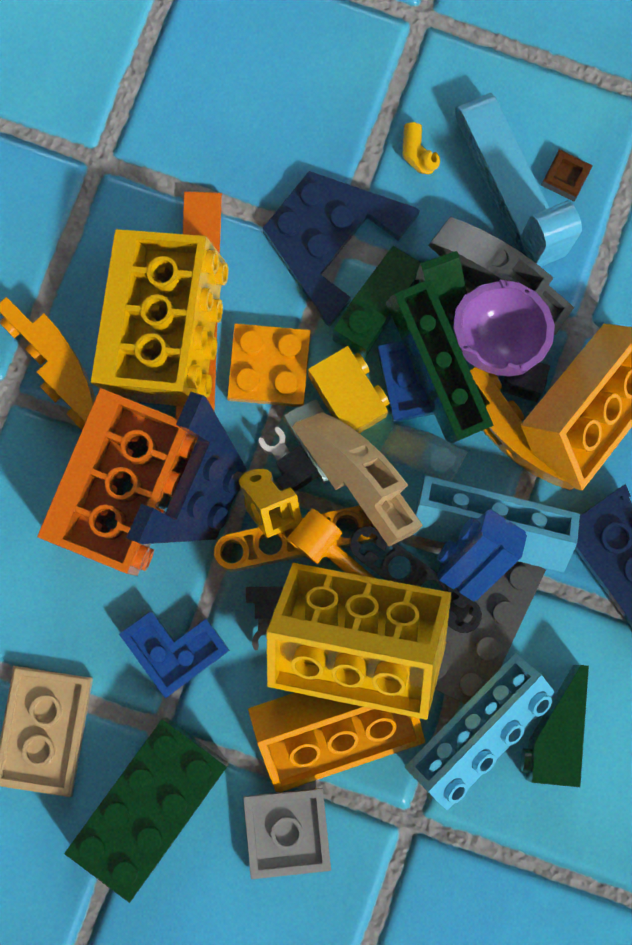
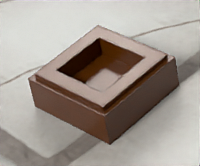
[541,149,593,201]

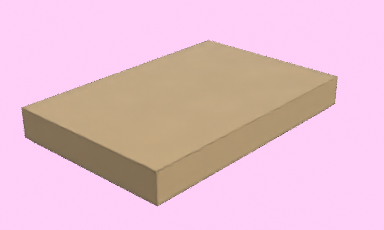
[0,666,93,797]

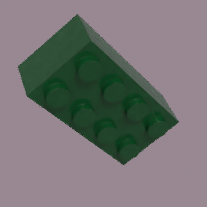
[64,717,229,903]

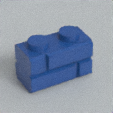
[437,509,527,602]

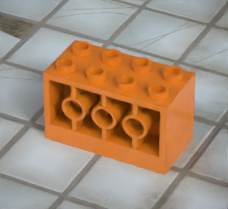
[37,388,197,576]

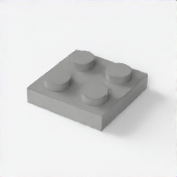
[243,788,331,879]

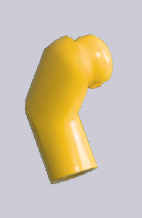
[402,122,440,174]

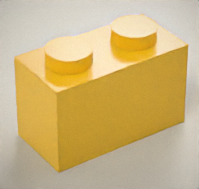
[308,346,390,434]

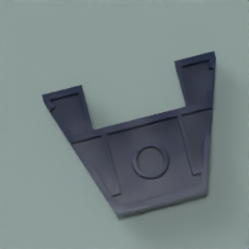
[263,171,420,327]
[126,392,247,544]

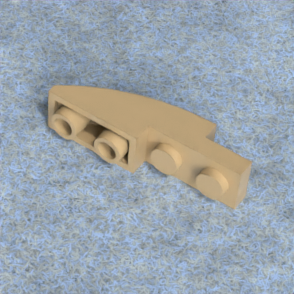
[292,412,423,547]

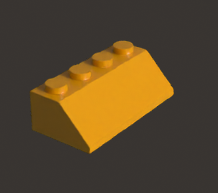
[521,323,632,491]
[248,693,426,792]

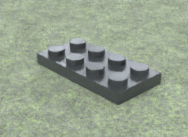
[435,561,546,704]

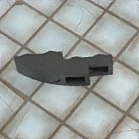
[428,217,574,335]

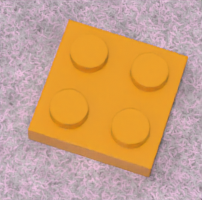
[227,323,310,407]

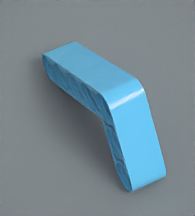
[455,93,582,267]

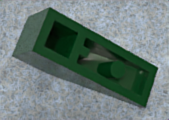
[332,246,420,359]
[520,665,589,787]

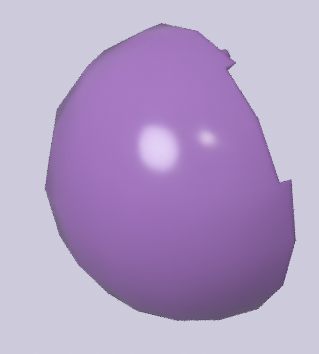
[453,279,555,376]

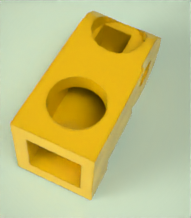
[239,469,302,538]

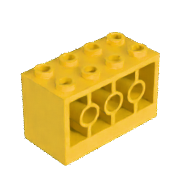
[91,229,228,406]
[267,563,451,720]

